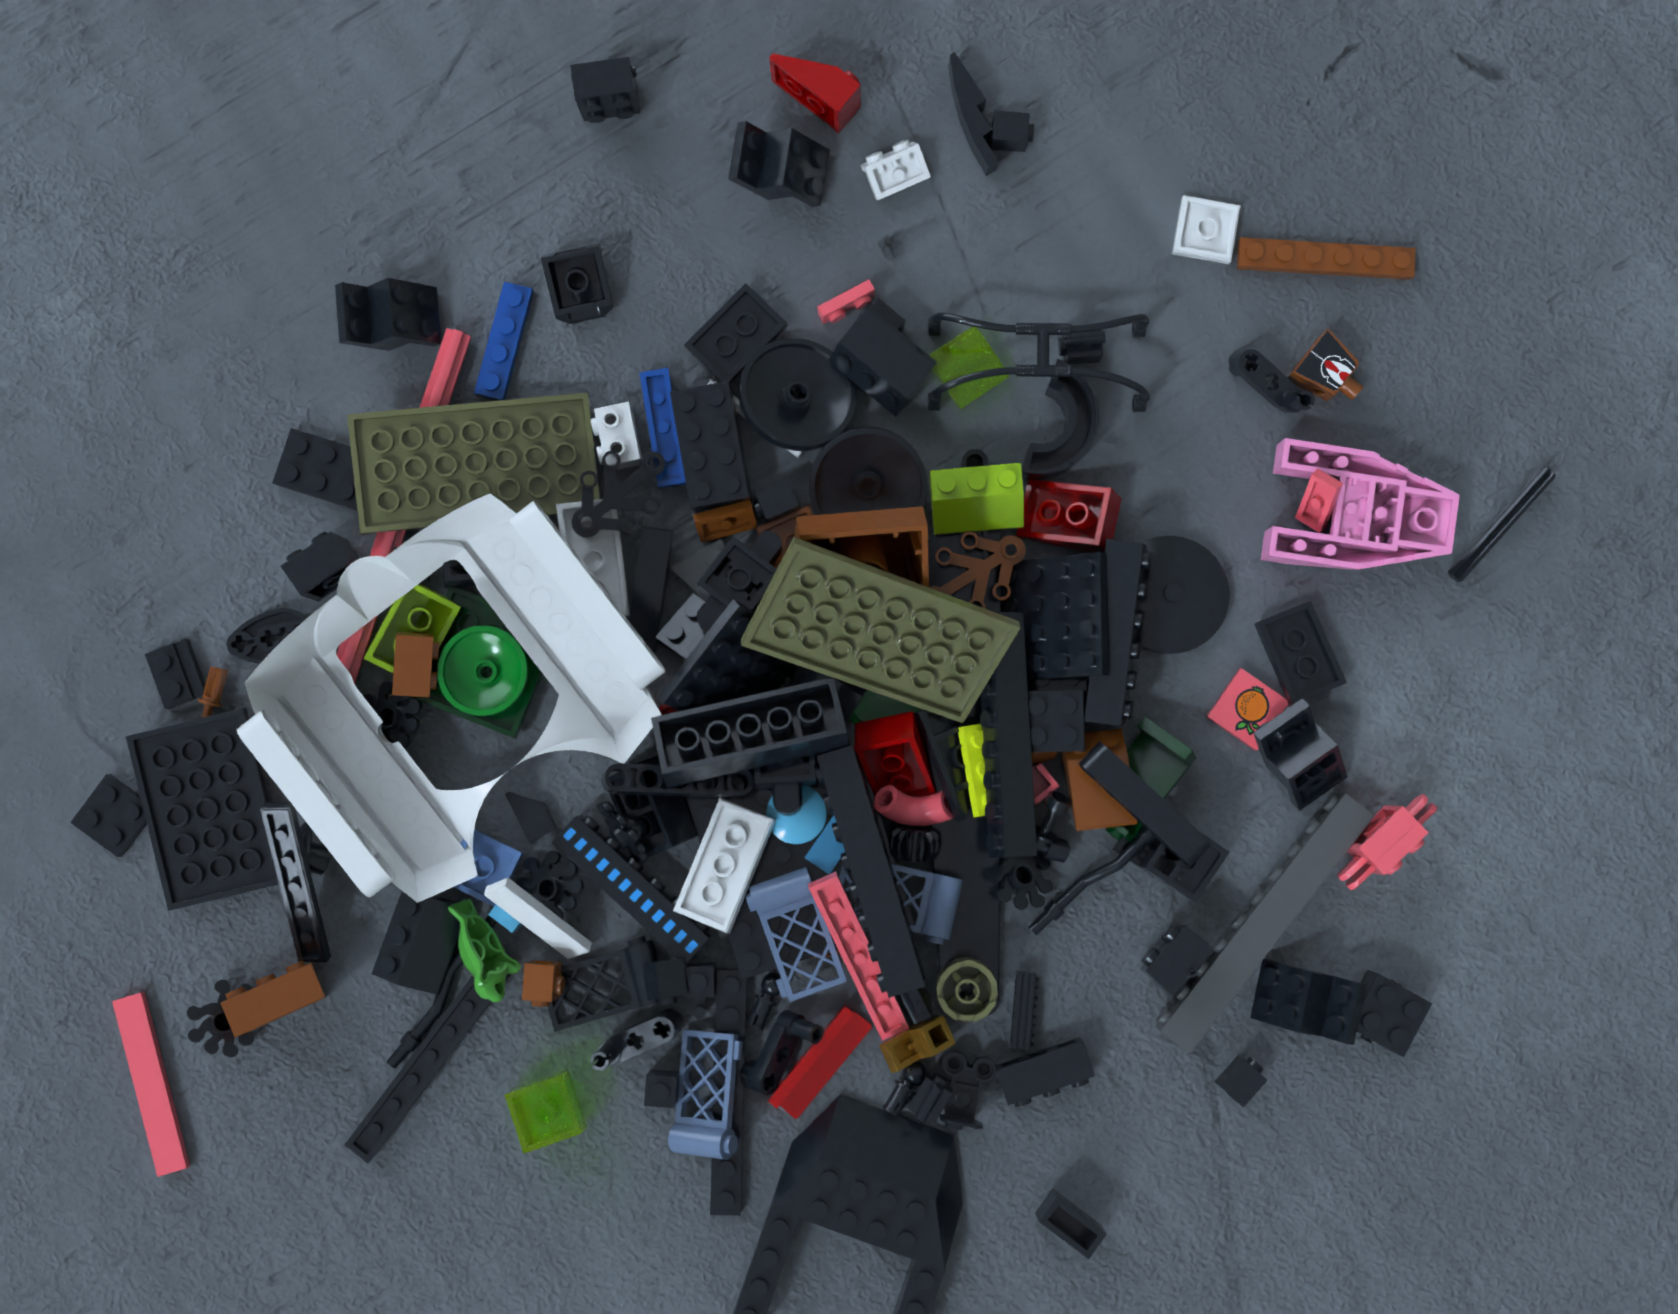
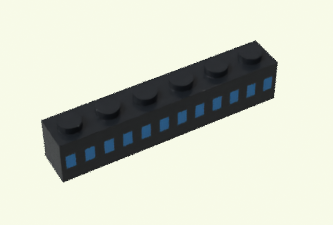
[552,815,711,965]

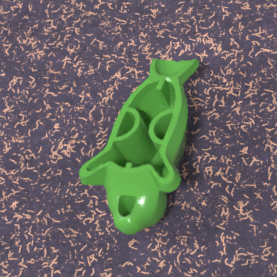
[448,899,521,1003]

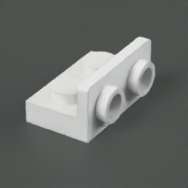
[860,139,931,200]

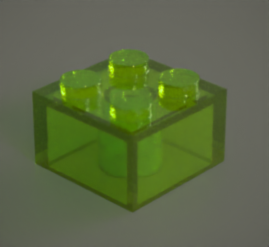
[504,1069,587,1154]

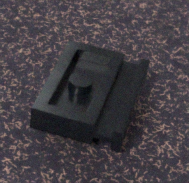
[145,638,206,710]

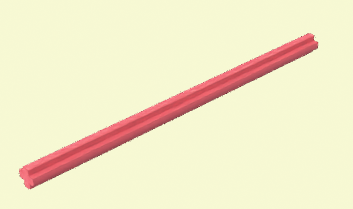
[336,328,472,684]

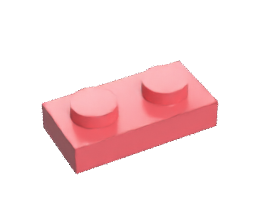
[817,279,875,324]
[1295,469,1343,533]

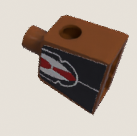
[1287,329,1364,401]

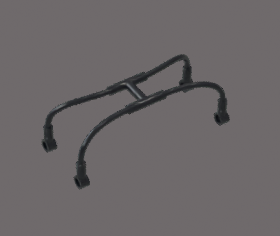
[928,313,1150,412]

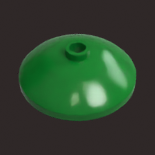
[437,626,528,716]

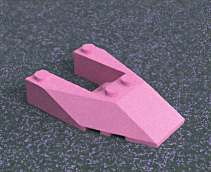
[1261,438,1460,570]

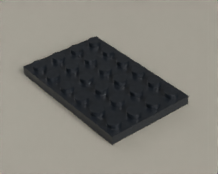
[126,708,279,911]

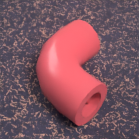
[873,785,954,826]

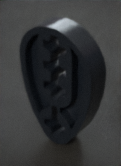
[226,608,308,664]

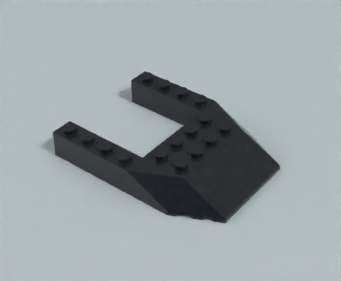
[733,1095,963,1314]

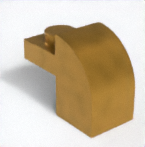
[879,1015,956,1073]

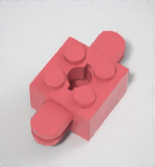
[1337,794,1437,890]

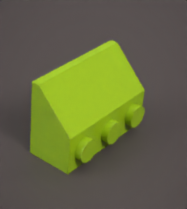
[929,463,1024,535]
[364,583,461,673]

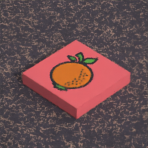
[1206,668,1289,751]

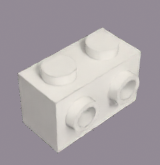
[591,402,642,470]

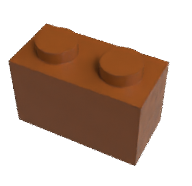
[392,632,439,697]

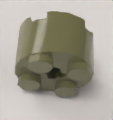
[936,956,998,1022]

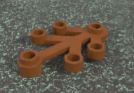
[929,531,1026,608]

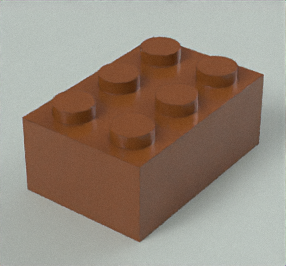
[221,960,326,1037]

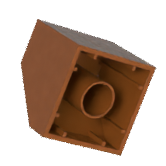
[795,506,929,587]

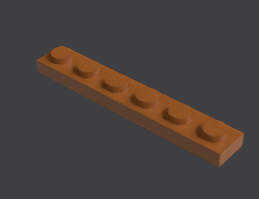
[1236,237,1416,280]

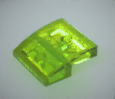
[929,326,1009,409]

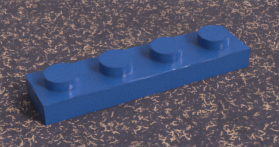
[474,282,534,401]
[639,368,686,489]

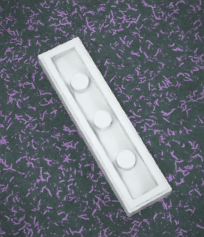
[484,878,592,959]

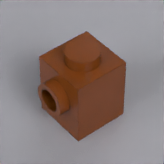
[522,960,565,1007]

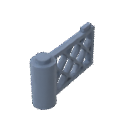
[839,863,963,945]
[745,867,847,1002]
[668,1029,743,1160]

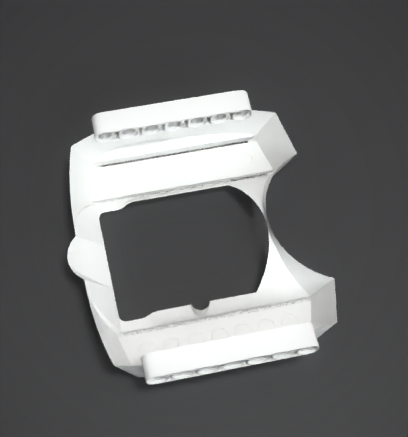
[237,494,666,903]

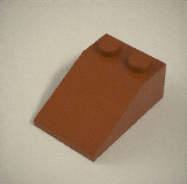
[1061,729,1137,831]

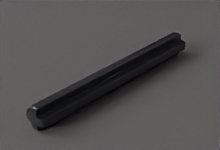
[1448,466,1556,582]

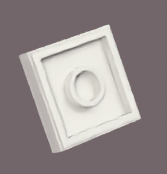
[1172,195,1241,264]

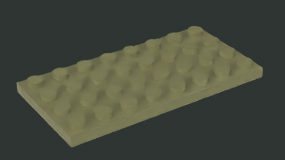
[347,393,600,535]
[741,537,1021,723]

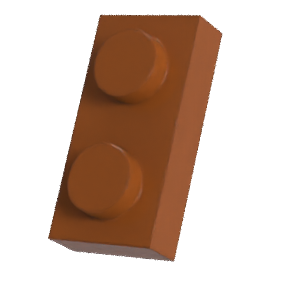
[693,499,757,543]

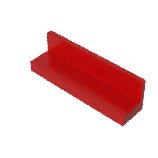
[768,1003,872,1119]

